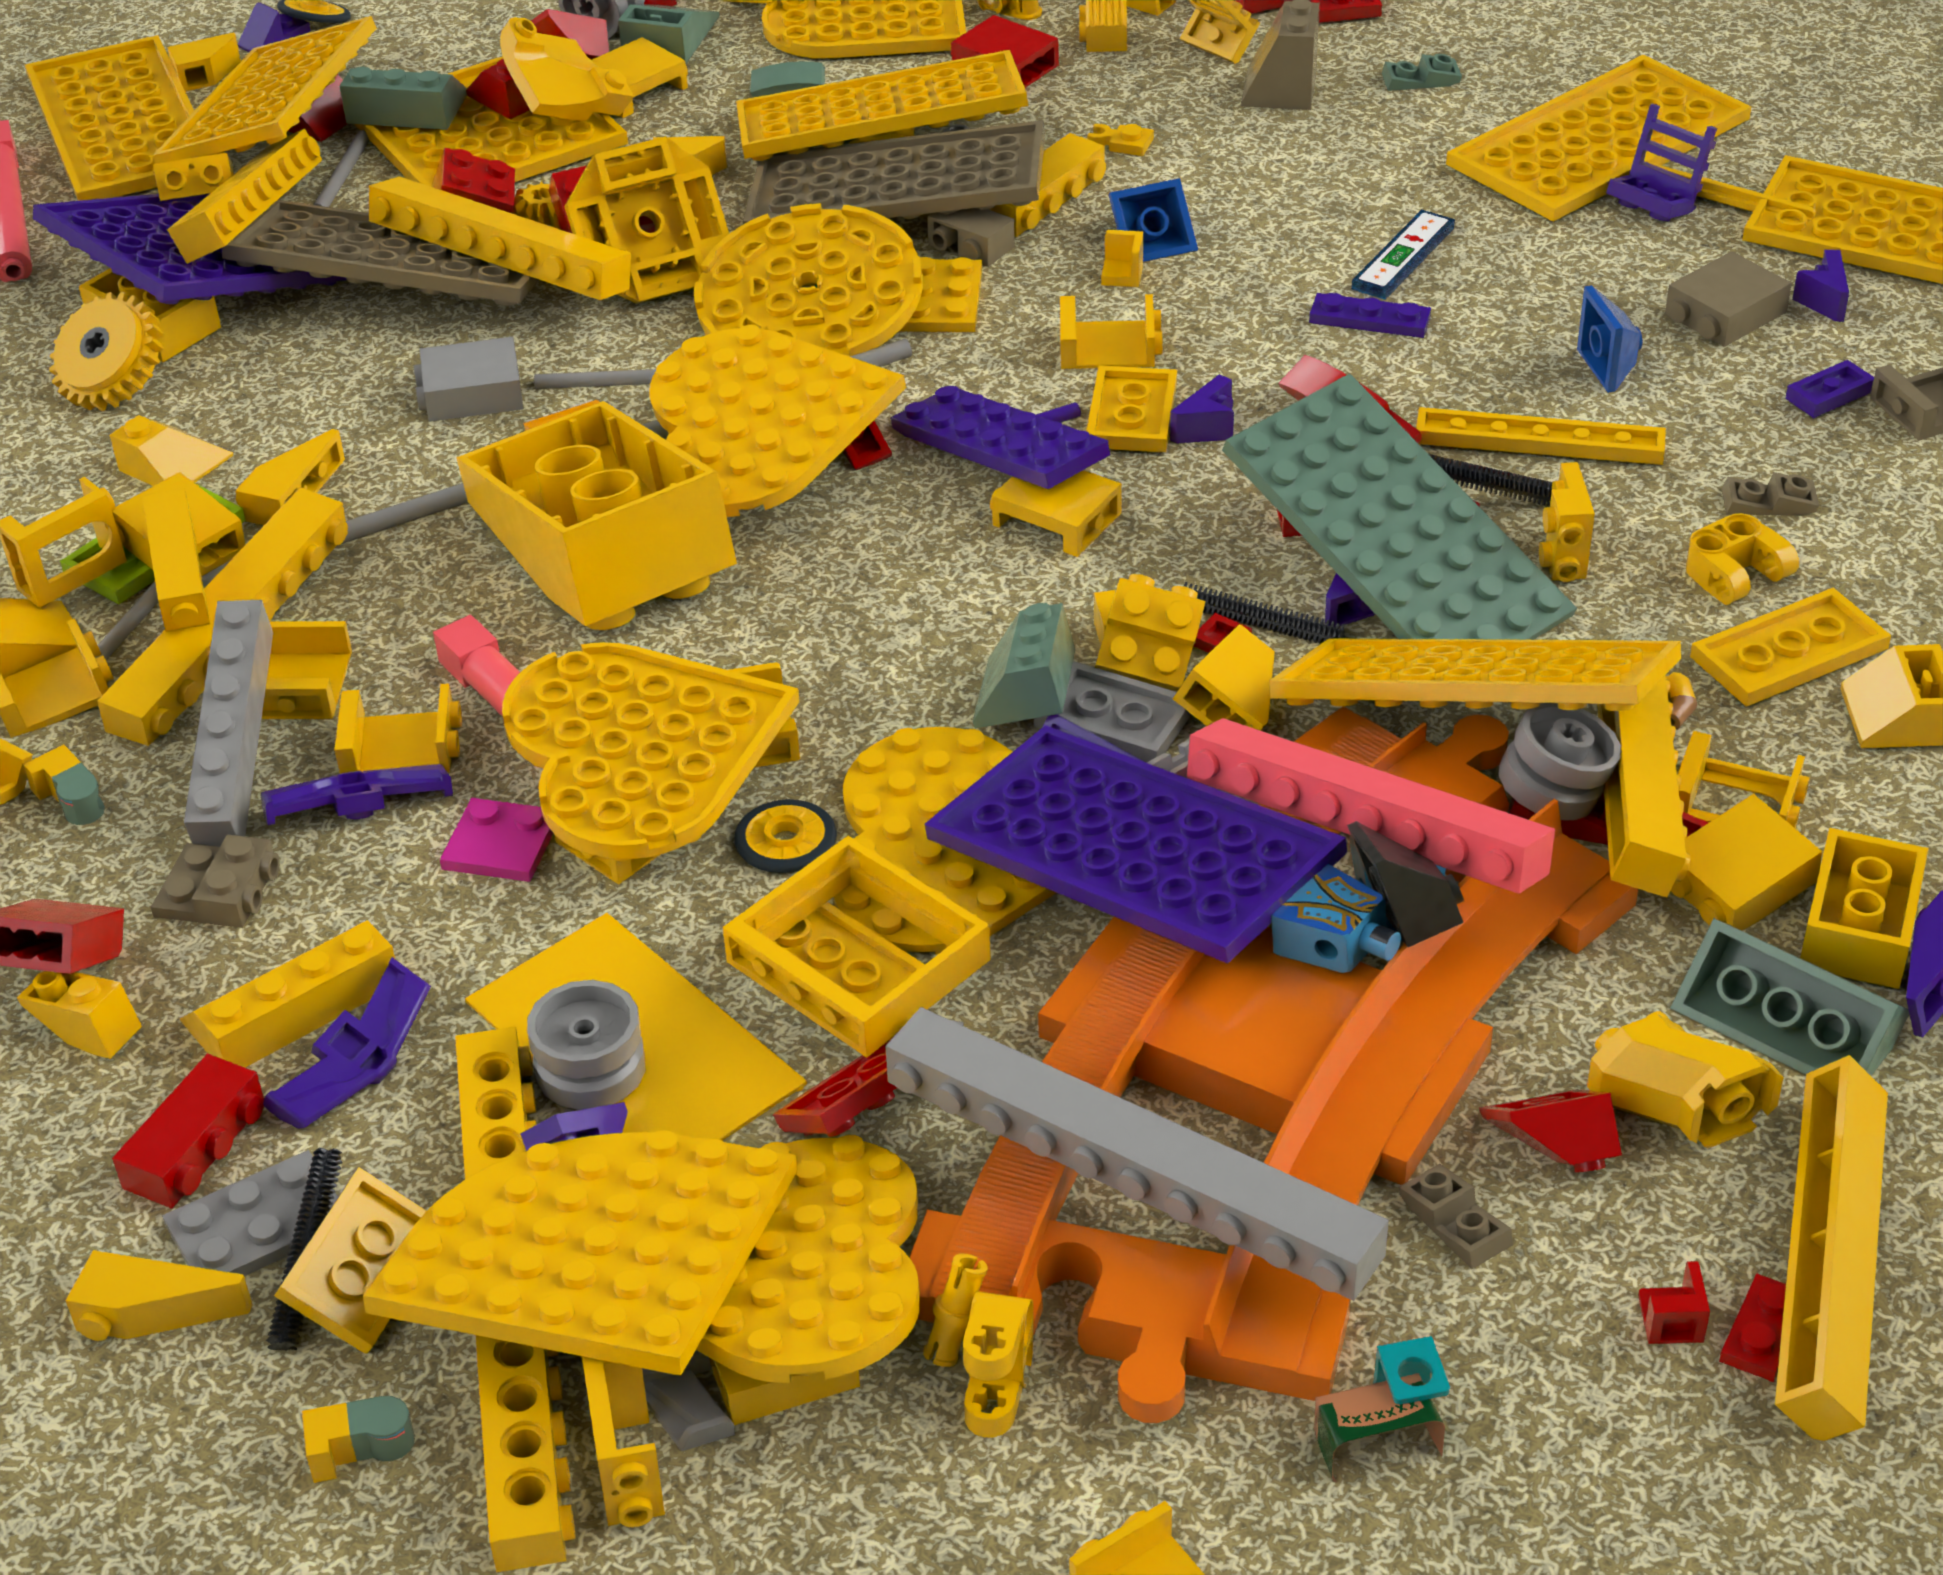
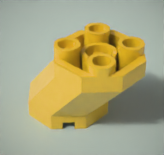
[1587,1011,1784,1148]

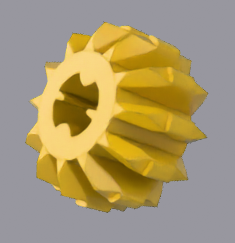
[512,181,560,229]

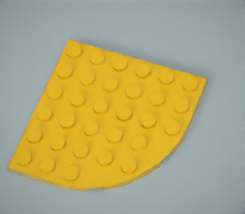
[363,1130,797,1376]

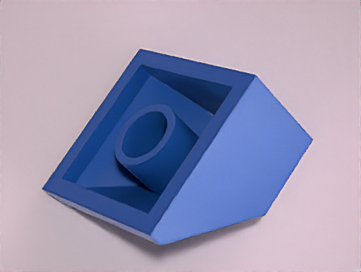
[1108,178,1198,262]
[1577,285,1643,393]

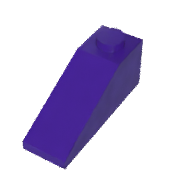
[1906,890,1943,1038]

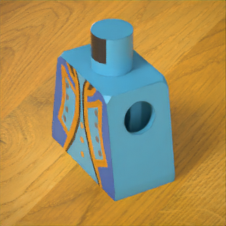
[1271,864,1401,973]

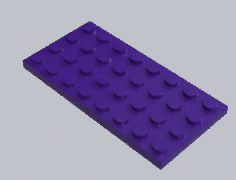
[924,725,1347,963]

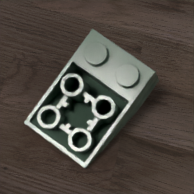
[618,4,720,64]

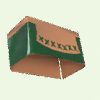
[1314,1373,1445,1482]

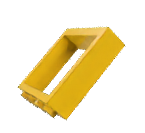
[722,835,991,1058]

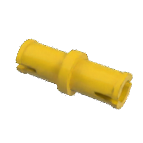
[923,1253,988,1367]

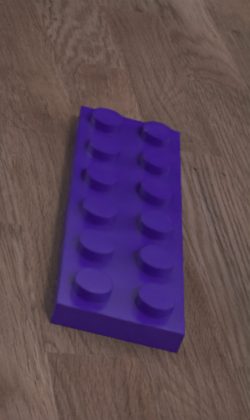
[890,386,1110,489]

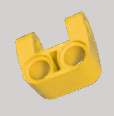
[1685,513,1799,605]
[963,1291,1033,1438]

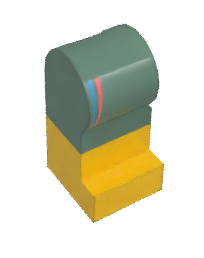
[23,744,105,825]
[302,1396,415,1483]

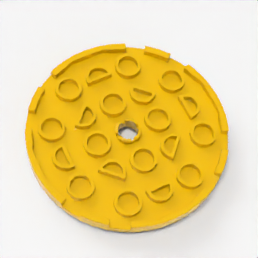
[694,203,923,357]

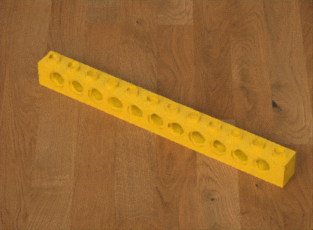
[455,1027,576,1572]

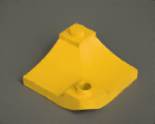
[500,17,634,122]

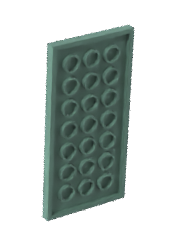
[1222,374,1577,640]

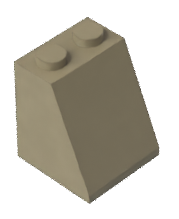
[1241,0,1320,110]

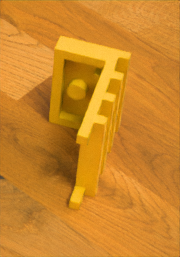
[1179,0,1260,64]

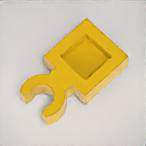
[1087,124,1154,156]

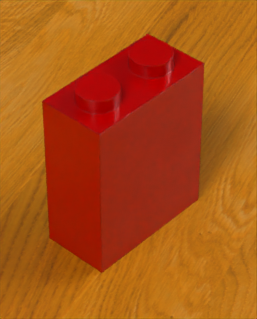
[951,15,1059,88]
[0,898,124,974]

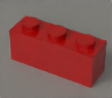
[112,1053,264,1209]

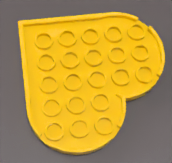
[762,0,966,59]
[649,325,907,517]
[502,642,799,862]
[833,727,1057,955]
[696,1135,920,1383]

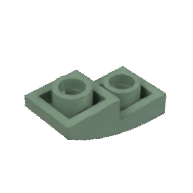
[1381,54,1462,91]
[750,61,825,98]

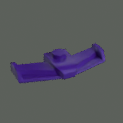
[260,764,453,826]
[263,957,431,1129]

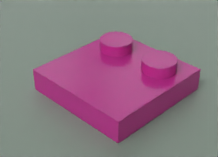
[440,798,553,882]

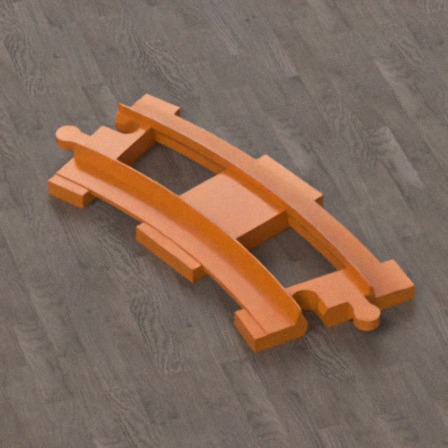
[910,706,1639,1423]

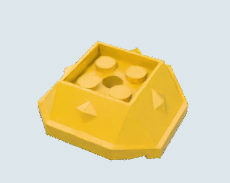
[564,136,729,304]

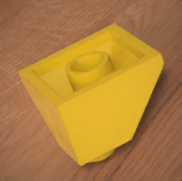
[109,415,233,486]

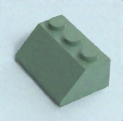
[340,67,467,130]
[973,603,1076,729]

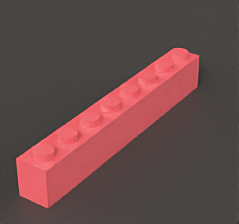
[1187,718,1555,894]

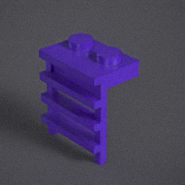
[1606,104,1717,221]

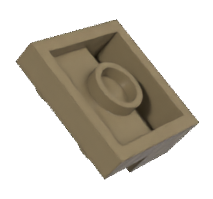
[151,834,280,928]

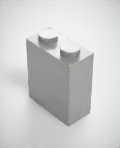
[414,336,524,422]

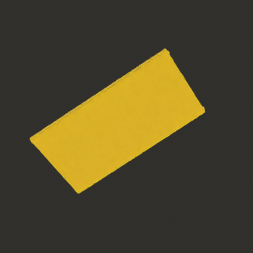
[465,913,807,1141]

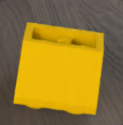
[1840,644,1943,748]

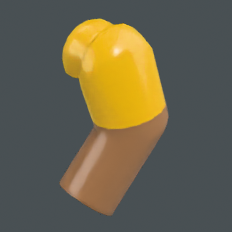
[1666,672,1698,730]

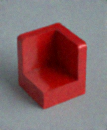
[1638,1261,1710,1344]

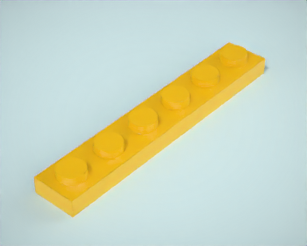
[1416,407,1666,465]

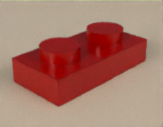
[1719,1273,1786,1382]

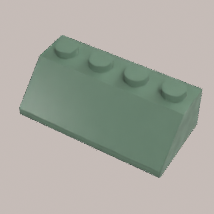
[1670,918,1909,1076]

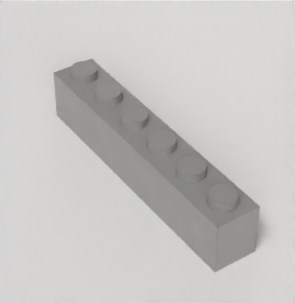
[184,600,273,847]

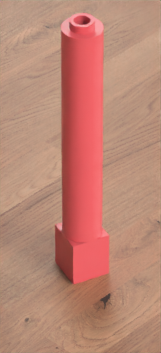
[0,120,32,282]
[433,614,520,717]

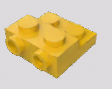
[1539,462,1595,582]
[1095,574,1206,691]

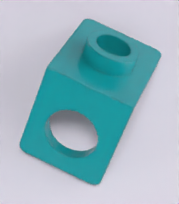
[1373,1336,1450,1405]

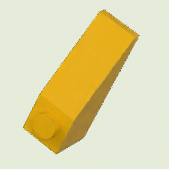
[235,429,345,525]
[65,1250,253,1341]

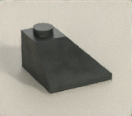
[1347,821,1464,947]

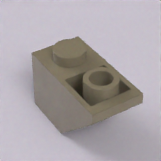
[928,209,1015,267]

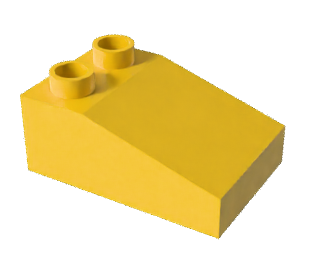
[456,401,737,630]

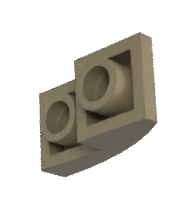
[1722,472,1819,516]
[1399,1164,1513,1269]

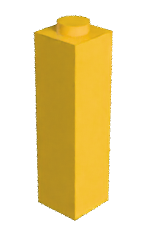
[142,488,210,632]

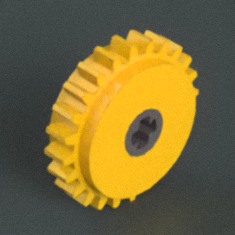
[49,292,164,411]

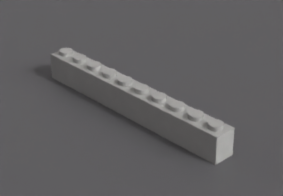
[885,1007,1389,1301]

